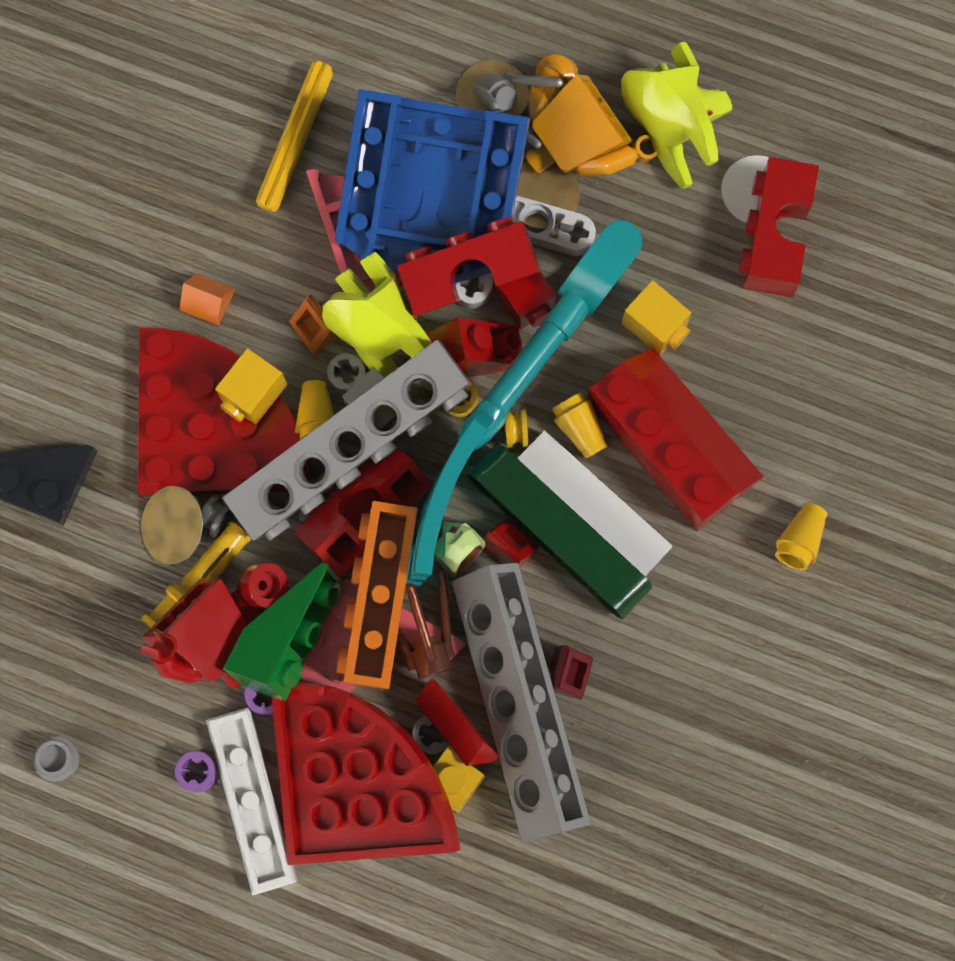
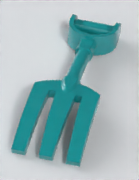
[406,220,642,588]

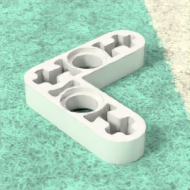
[455,196,596,310]

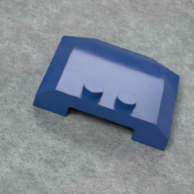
[335,89,530,283]

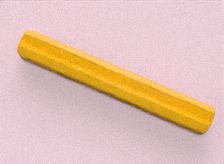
[256,61,333,212]

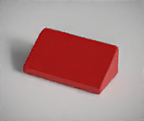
[415,679,499,766]

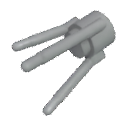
[473,71,563,148]

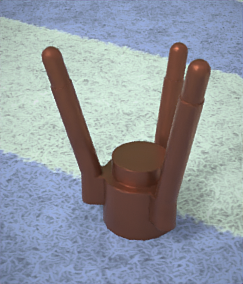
[397,569,456,679]

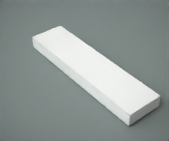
[518,430,673,577]
[206,707,298,896]

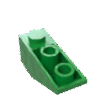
[223,563,344,701]

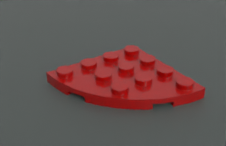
[138,328,312,497]
[272,682,461,865]

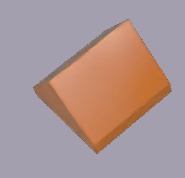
[179,273,235,327]
[289,295,339,354]

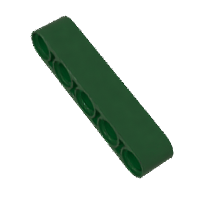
[467,443,653,620]

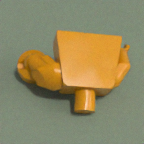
[525,54,658,177]

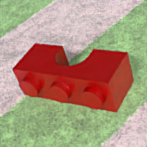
[738,157,819,298]
[397,216,541,316]
[293,448,433,578]

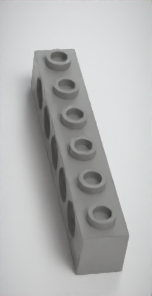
[222,340,471,541]
[452,563,591,844]

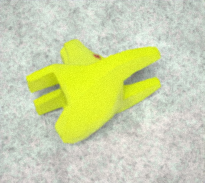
[621,42,732,189]
[322,252,432,390]

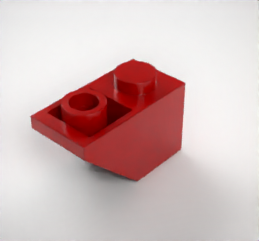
[426,318,522,377]

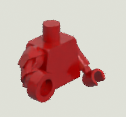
[140,563,288,688]

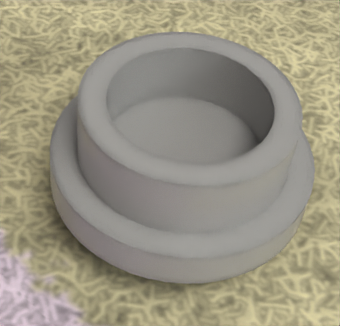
[33,737,80,782]

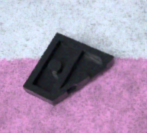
[0,445,97,526]

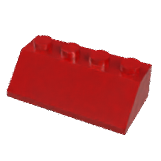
[587,348,764,531]

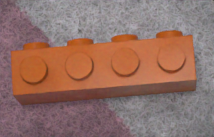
[337,501,417,691]

